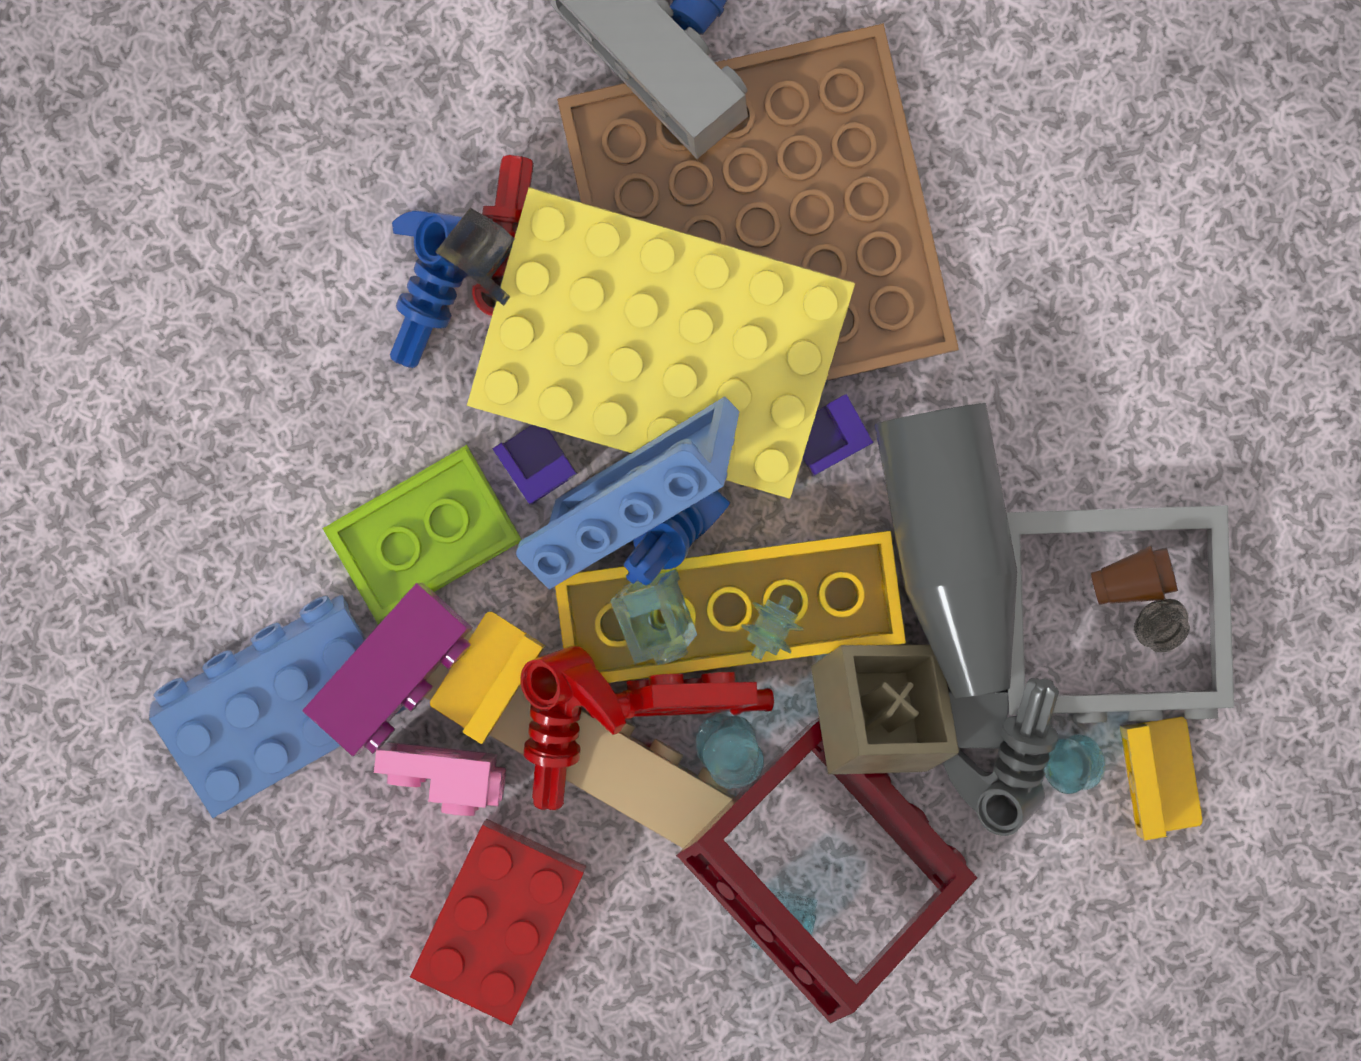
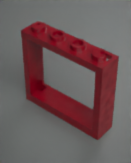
[676,718,978,1024]

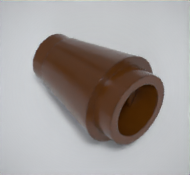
[1091,545,1178,605]

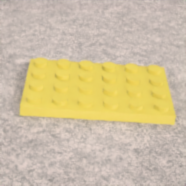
[467,187,855,499]

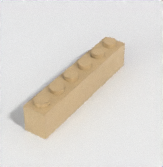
[425,630,735,848]

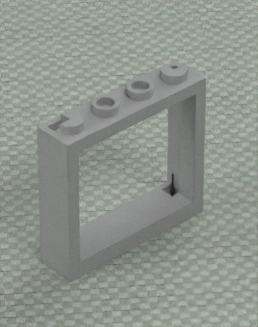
[1005,505,1234,723]

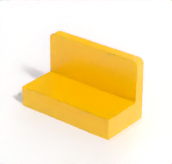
[430,611,546,744]
[1120,716,1203,841]

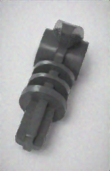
[943,678,1059,836]

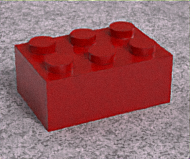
[410,818,586,1026]

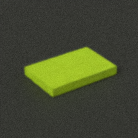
[322,445,522,624]

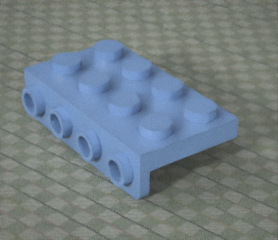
[516,397,739,589]
[149,595,406,818]

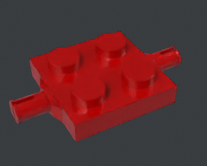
[590,672,774,719]

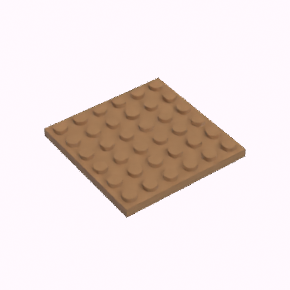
[557,23,959,381]

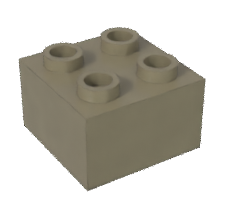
[811,645,959,775]

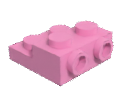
[374,742,506,816]

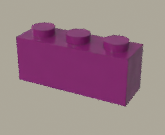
[302,583,473,756]

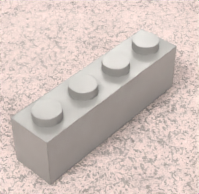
[550,0,748,159]

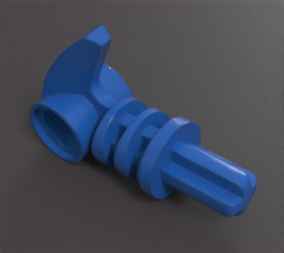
[390,211,490,368]
[624,490,731,585]

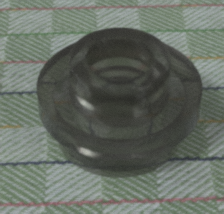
[1133,599,1190,652]

